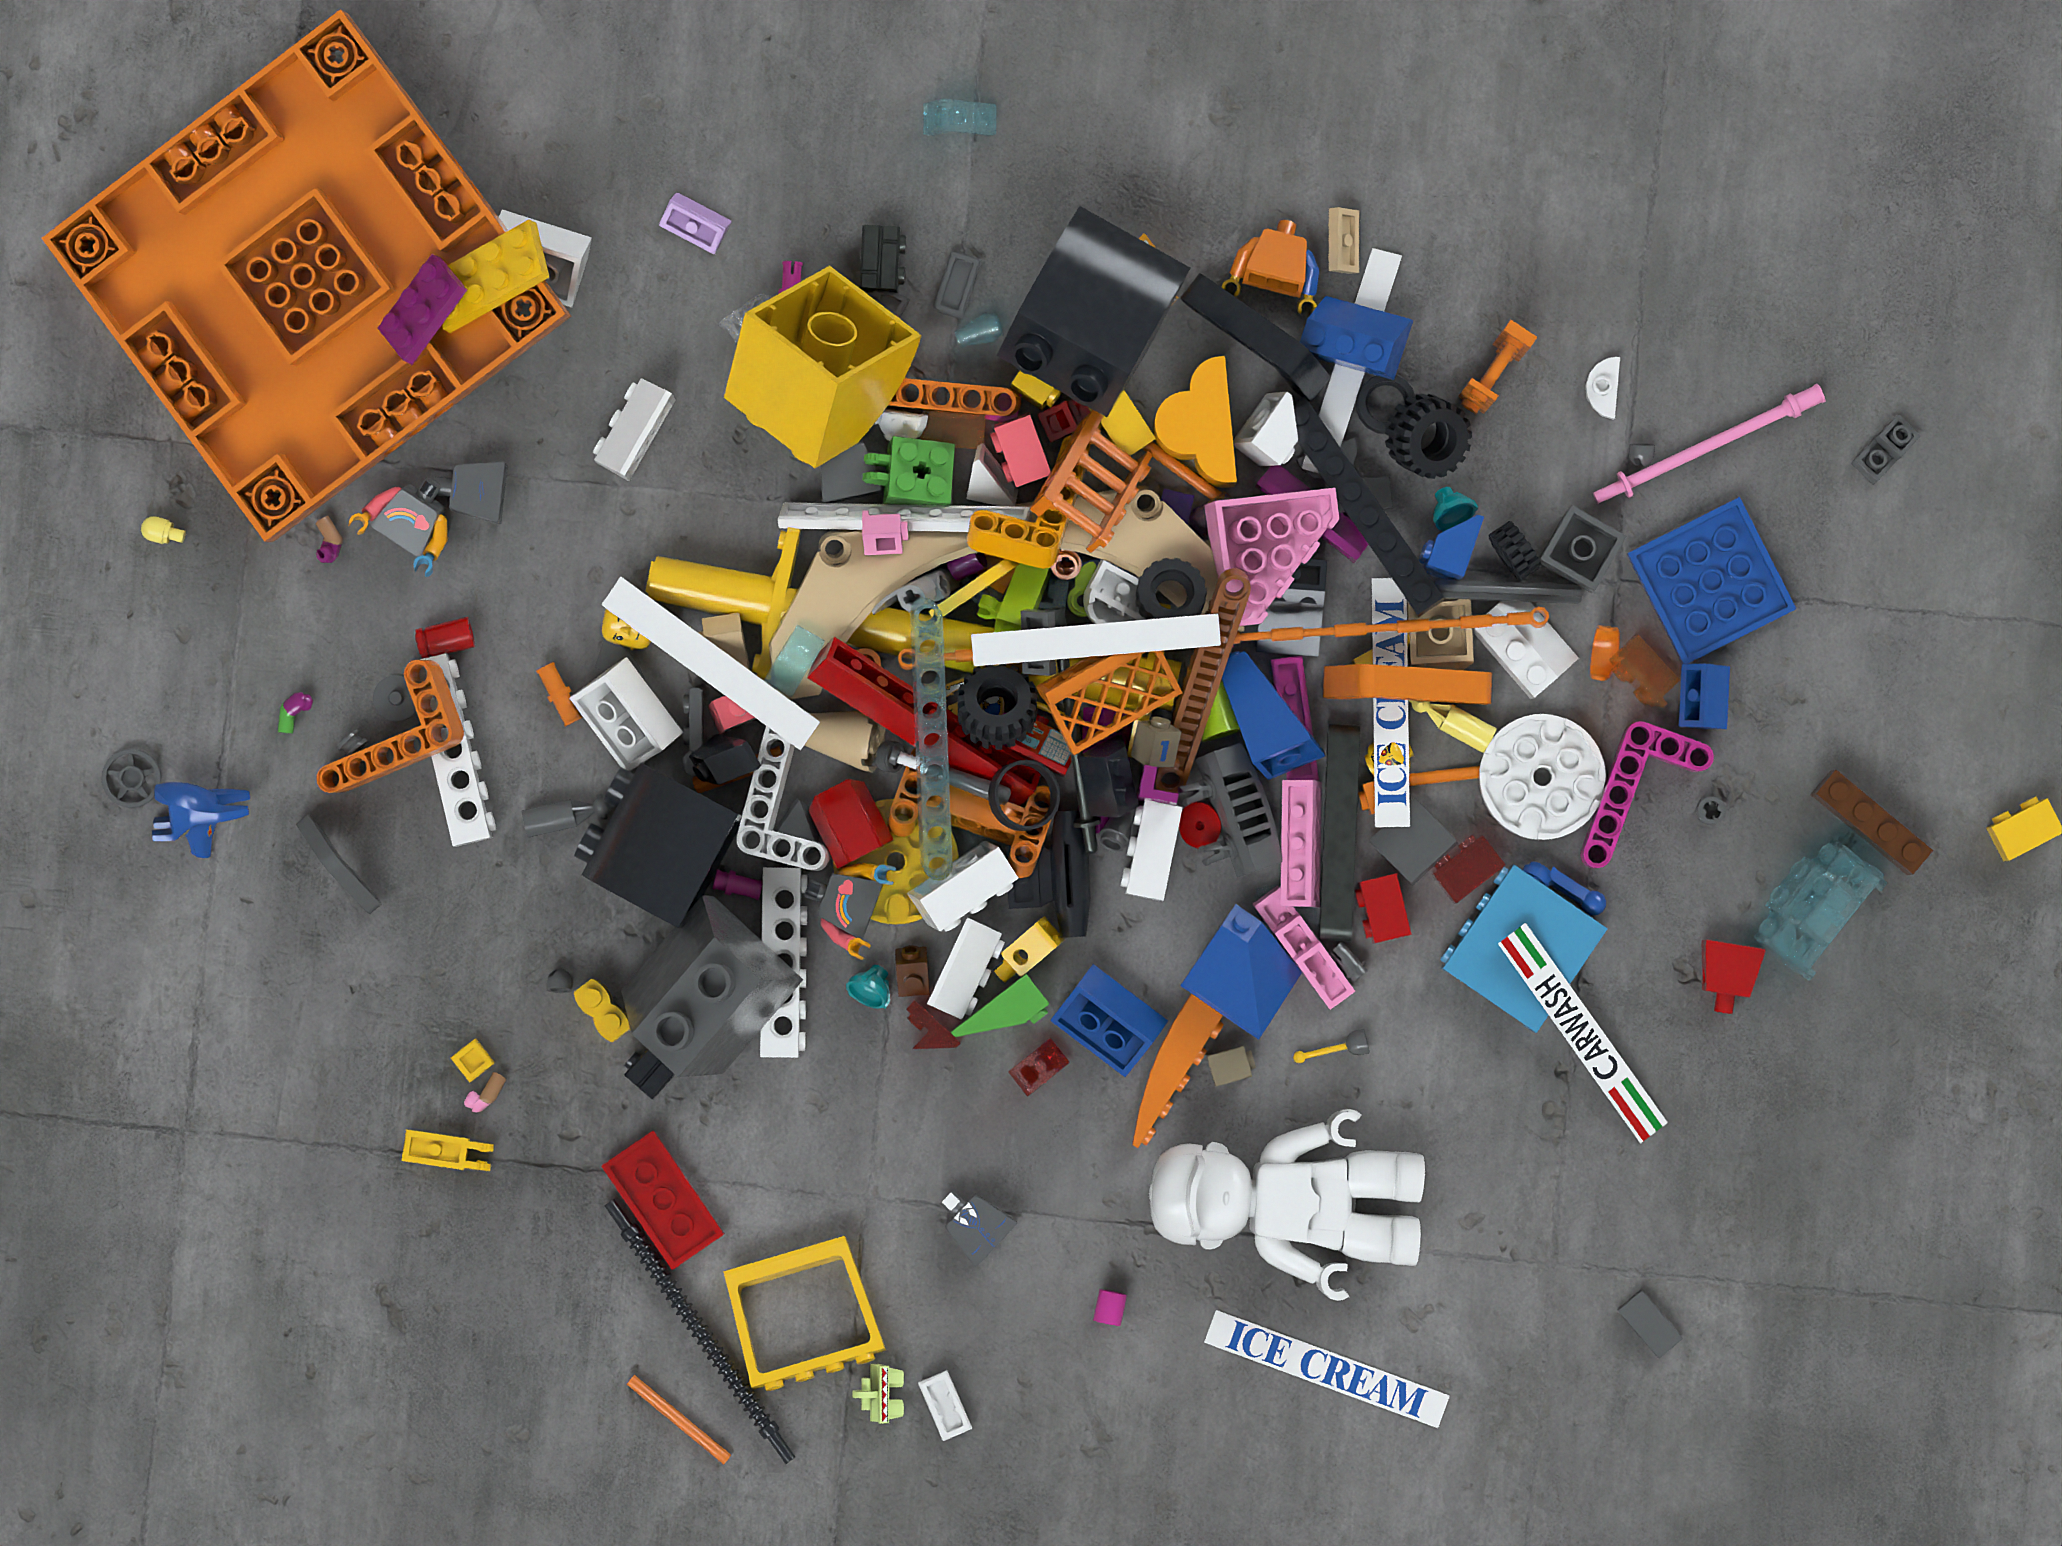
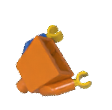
[1222,220,1319,314]

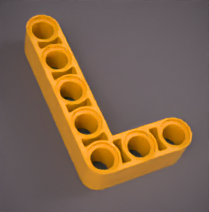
[967,435,1090,569]

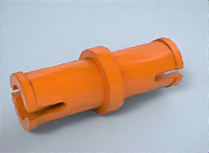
[536,662,583,727]

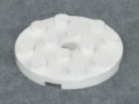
[1479,714,1606,840]

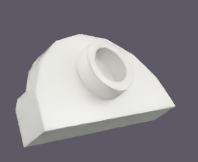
[1585,357,1620,420]
[875,408,928,441]

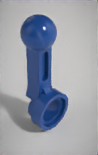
[1522,861,1606,916]

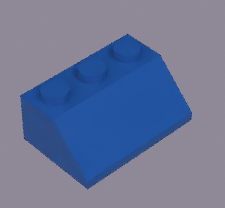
[1300,296,1413,380]
[1418,515,1484,580]
[1050,964,1168,1077]

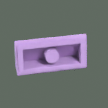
[659,193,731,254]

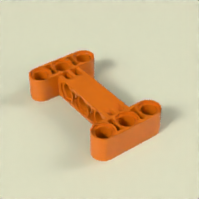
[887,747,1052,878]

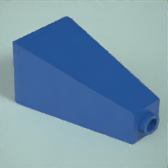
[1222,651,1326,780]

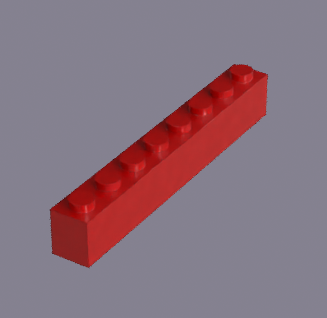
[807,637,1041,806]

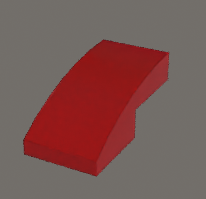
[1038,399,1091,443]

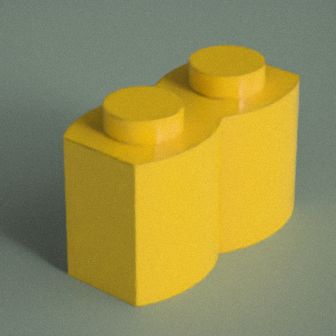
[574,978,631,1042]

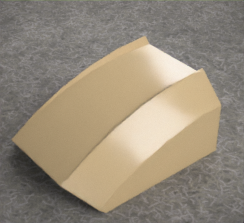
[1407,599,1474,670]

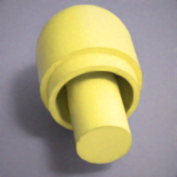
[141,516,186,544]

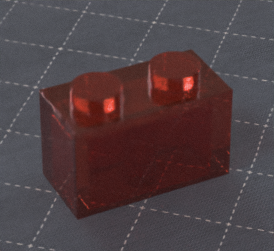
[1431,834,1506,904]

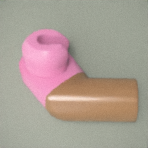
[464,1072,506,1112]

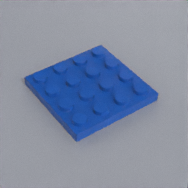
[1627,497,1796,664]

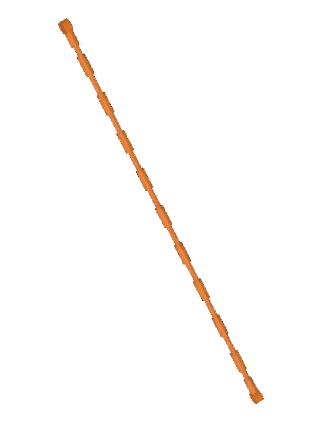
[898,607,1549,670]

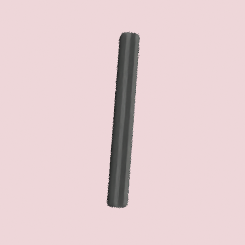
[1434,580,1583,604]

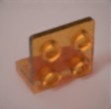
[1609,634,1680,708]

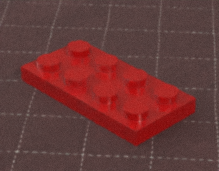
[601,1130,725,1270]

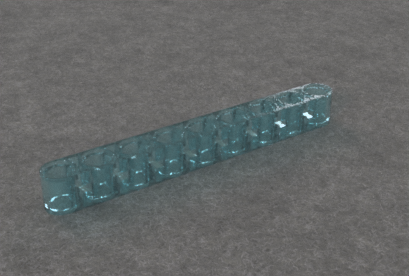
[910,597,953,881]

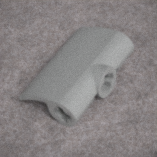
[872,565,960,615]

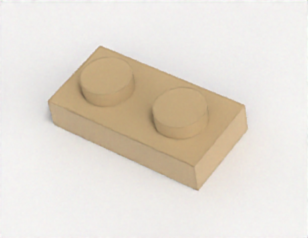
[1328,207,1359,274]

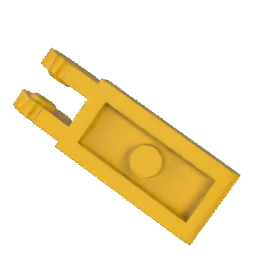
[402,1129,494,1171]

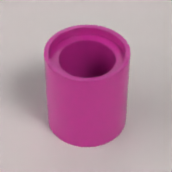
[1093,1289,1127,1326]

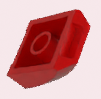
[808,779,894,869]

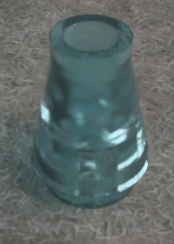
[955,312,1004,348]

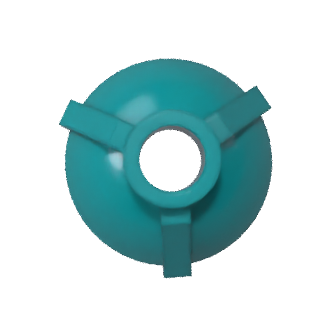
[1433,487,1478,532]
[846,964,890,1009]

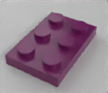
[378,253,467,365]

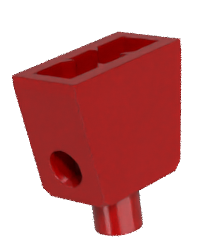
[1701,940,1765,1014]

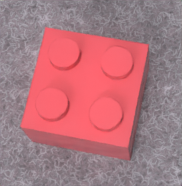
[990,412,1051,487]

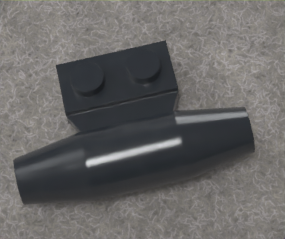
[1006,811,1091,938]

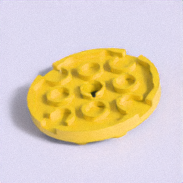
[833,799,959,924]

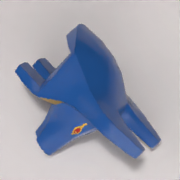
[152,782,250,858]

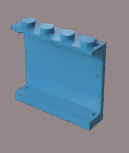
[1440,864,1607,1033]

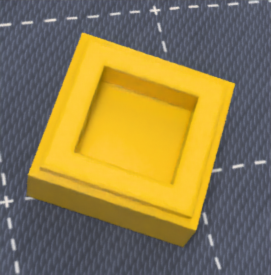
[451,1038,495,1083]

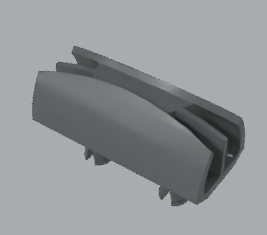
[1178,743,1282,878]

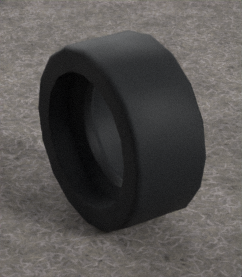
[1356,375,1416,434]

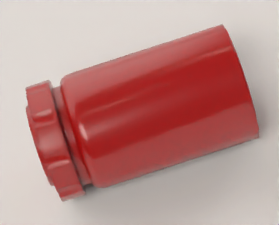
[415,617,475,659]

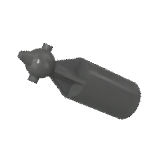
[522,794,615,838]

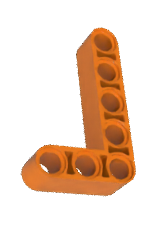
[888,315,1021,416]
[316,660,464,793]
[1323,664,1492,705]

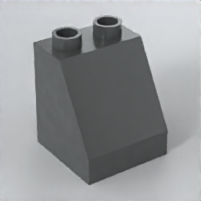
[621,895,803,1077]

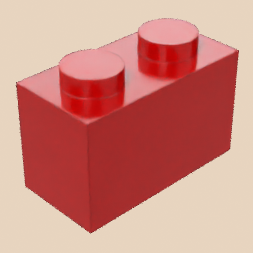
[1354,873,1412,944]

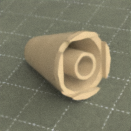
[804,711,886,773]

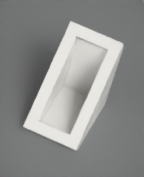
[966,443,1019,507]

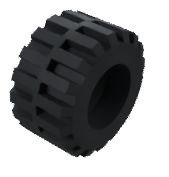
[1385,393,1472,479]
[958,664,1037,750]

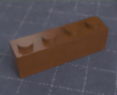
[1811,770,1933,875]

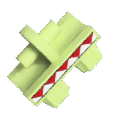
[852,1364,904,1424]

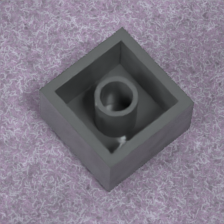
[1539,505,1627,593]

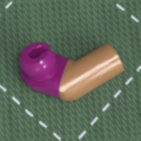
[315,516,343,563]

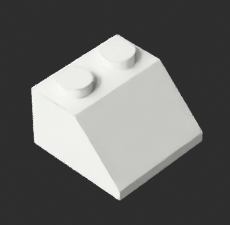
[1233,392,1298,466]

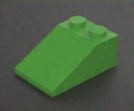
[951,974,1049,1037]

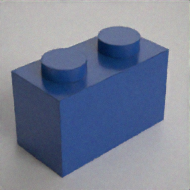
[1679,664,1730,729]

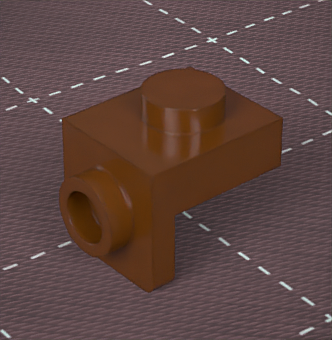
[895,945,930,997]

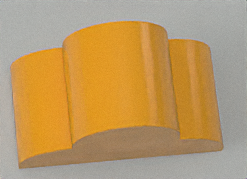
[1153,356,1237,488]

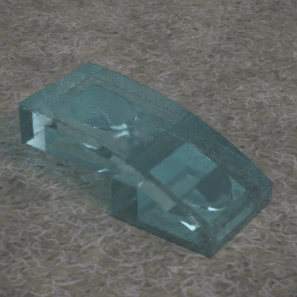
[763,625,825,697]

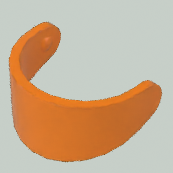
[1590,625,1620,681]

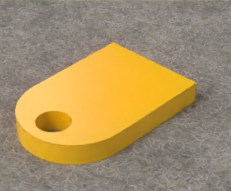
[928,559,1020,622]

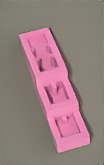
[1252,886,1355,1010]

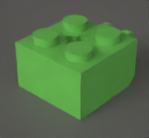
[862,436,955,505]

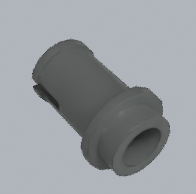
[1329,941,1368,982]

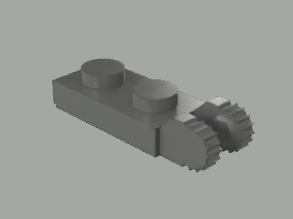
[683,688,704,776]

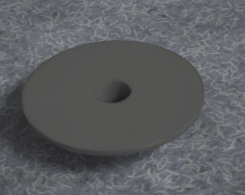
[373,675,416,722]

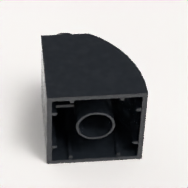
[996,206,1190,417]
[574,763,742,928]

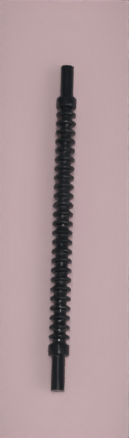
[604,1199,795,1464]

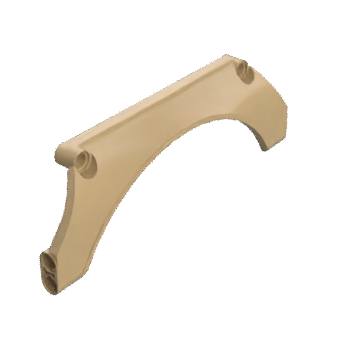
[769,486,1244,699]

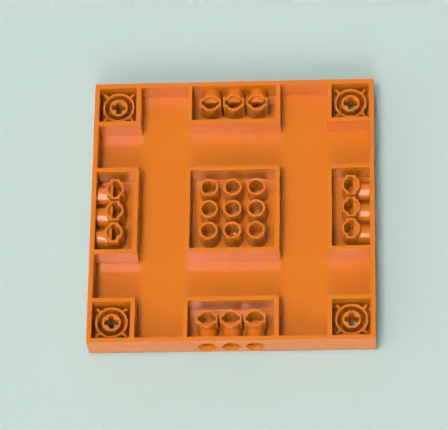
[41,9,572,542]

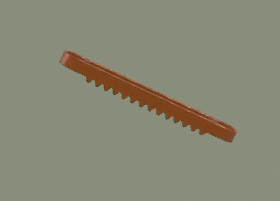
[1155,568,1251,794]

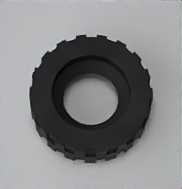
[1135,558,1207,620]

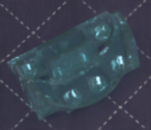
[1754,839,1888,981]

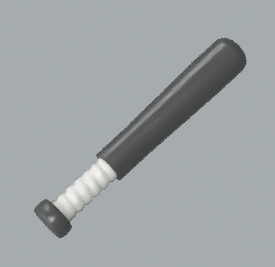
[888,746,1011,805]

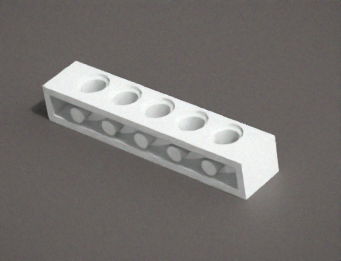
[419,653,496,847]
[760,867,808,1058]

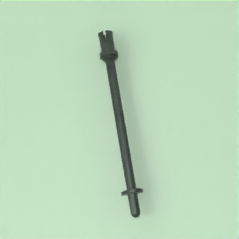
[1046,607,1102,854]

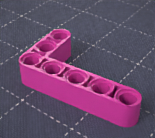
[1580,721,1714,869]

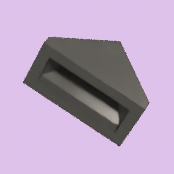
[774,798,819,866]

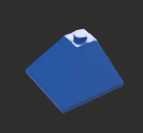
[1180,904,1302,1040]

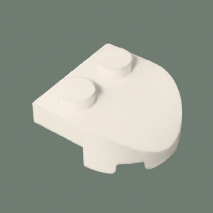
[1083,560,1158,624]

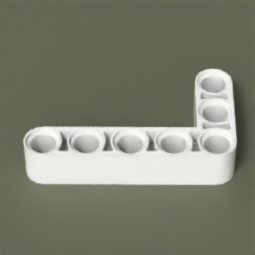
[737,726,830,871]

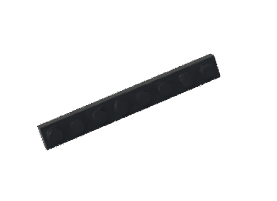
[1293,396,1445,617]

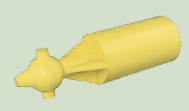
[1409,700,1497,753]

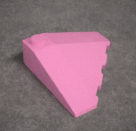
[1205,488,1339,626]

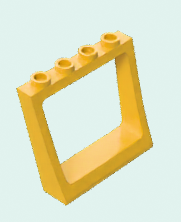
[723,1236,886,1391]

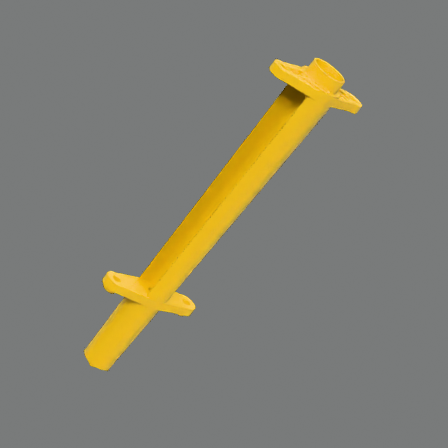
[645,527,1182,758]

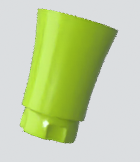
[1202,679,1241,742]

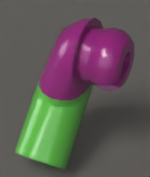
[278,692,313,734]

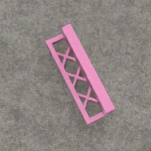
[1280,780,1322,907]

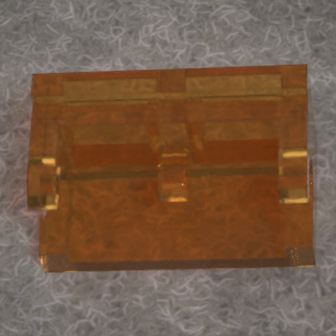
[921,409,986,449]

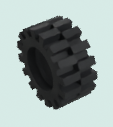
[1488,520,1542,581]

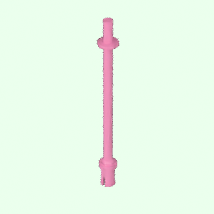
[1593,384,1826,504]

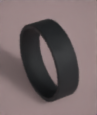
[988,760,1060,831]

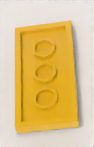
[442,219,549,333]

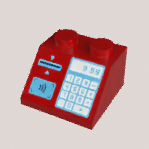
[1008,714,1072,777]

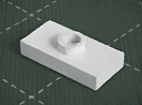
[918,1370,972,1441]

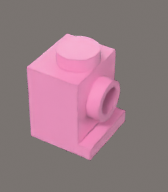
[862,510,908,555]

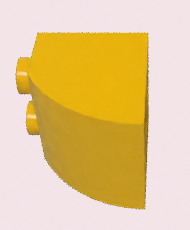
[724,266,922,468]

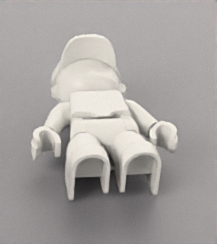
[1149,1109,1425,1301]

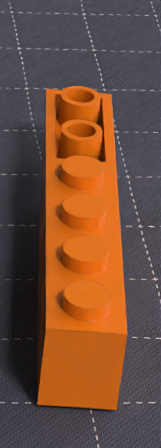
[1132,994,1224,1148]

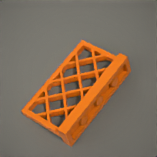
[1036,650,1182,755]

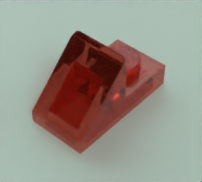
[906,1000,961,1049]
[1008,1038,1070,1097]

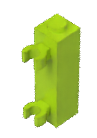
[977,563,1052,632]

